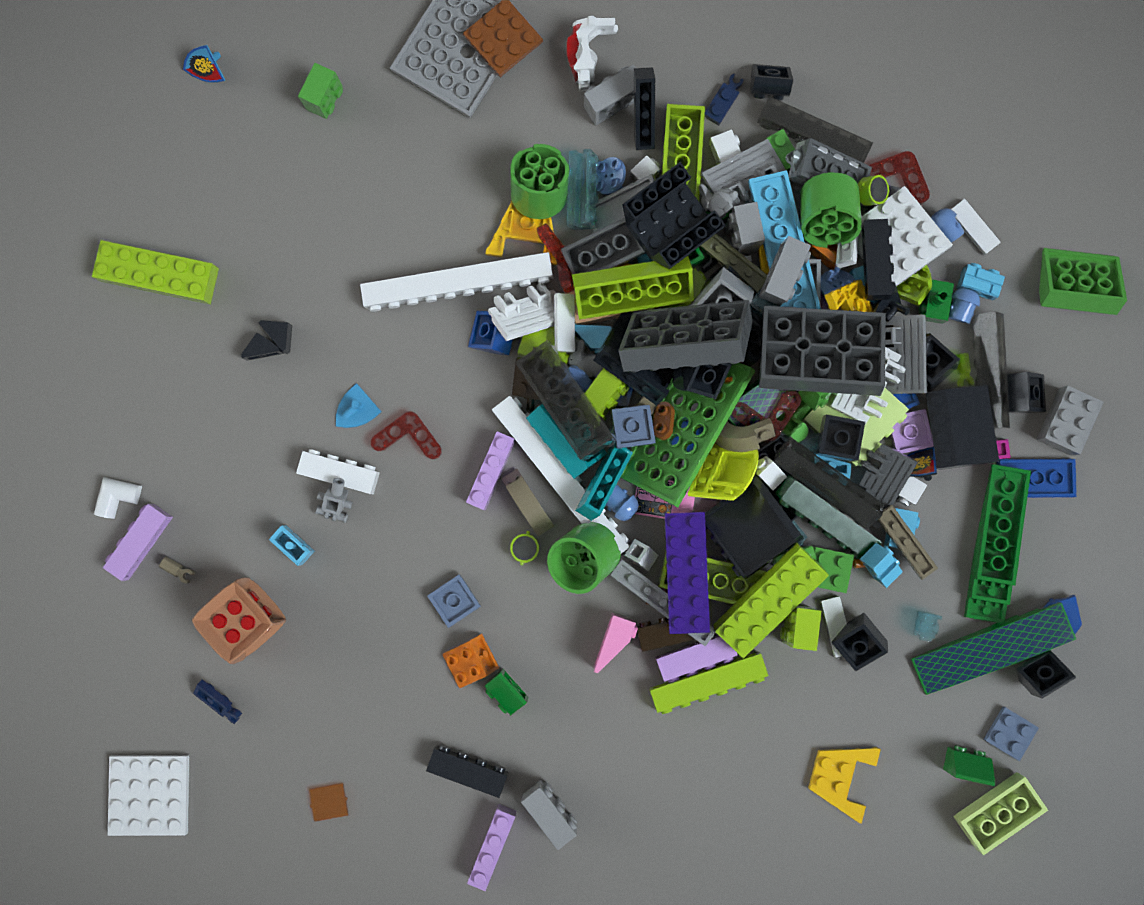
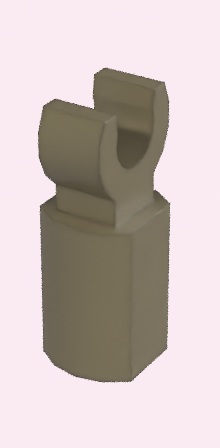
[159,556,195,584]

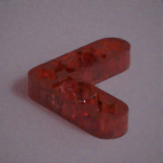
[869,151,930,205]
[537,223,574,294]
[731,391,801,441]
[371,411,442,460]

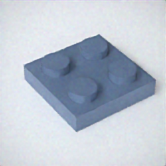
[611,405,656,449]
[427,574,481,628]
[983,706,1039,761]

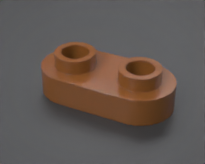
[653,401,675,440]

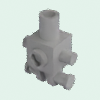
[315,478,353,523]

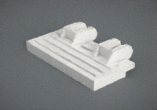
[488,283,556,341]
[830,347,906,424]

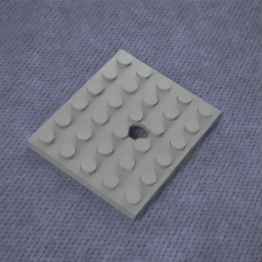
[390,0,529,118]

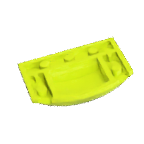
[687,443,759,501]

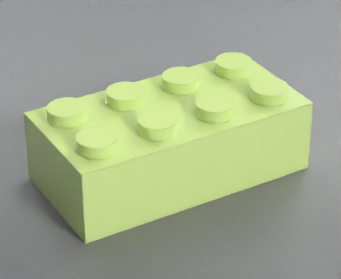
[953,772,1048,856]

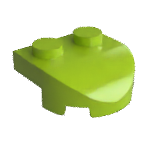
[896,265,932,306]

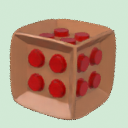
[192,577,286,664]

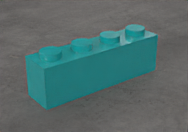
[575,444,633,521]

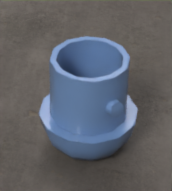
[931,208,965,243]
[949,288,980,324]
[606,485,639,521]

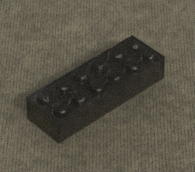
[515,340,617,462]

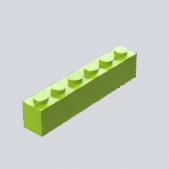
[649,652,769,714]

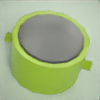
[858,175,889,206]
[510,531,539,565]

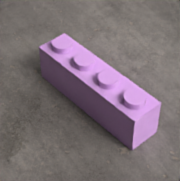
[466,431,516,510]
[103,504,173,581]
[655,635,737,683]
[467,804,517,891]

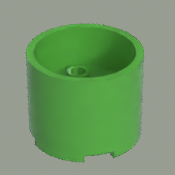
[510,144,569,219]
[800,172,862,248]
[547,522,621,594]

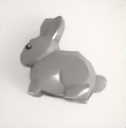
[698,183,740,219]
[568,339,603,377]

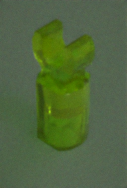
[956,353,974,387]

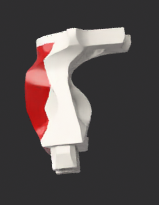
[567,16,618,91]

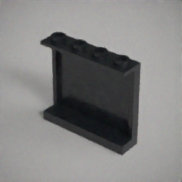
[593,311,673,406]
[705,473,804,579]

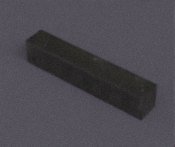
[757,96,873,163]
[972,311,1010,429]
[773,437,884,529]

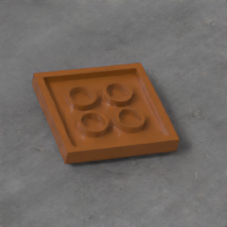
[463,0,543,77]

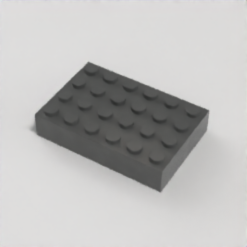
[619,300,752,372]
[759,306,885,396]

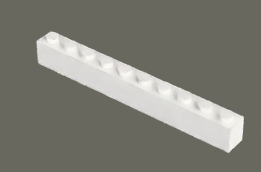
[360,252,554,312]
[492,396,630,553]

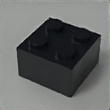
[816,414,865,462]

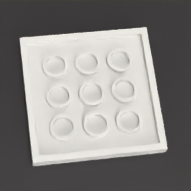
[857,186,953,286]
[108,755,189,836]

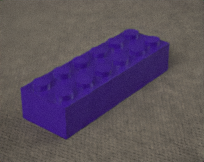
[664,512,710,634]

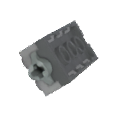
[786,138,872,204]

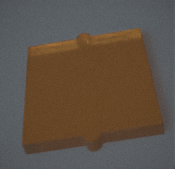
[309,783,349,822]

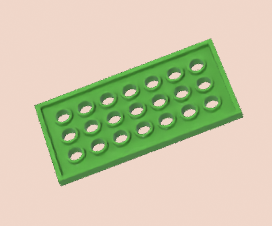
[620,363,755,508]

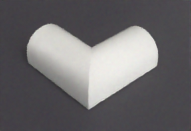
[94,477,142,519]

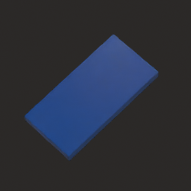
[996,459,1077,498]

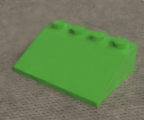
[1039,248,1127,315]

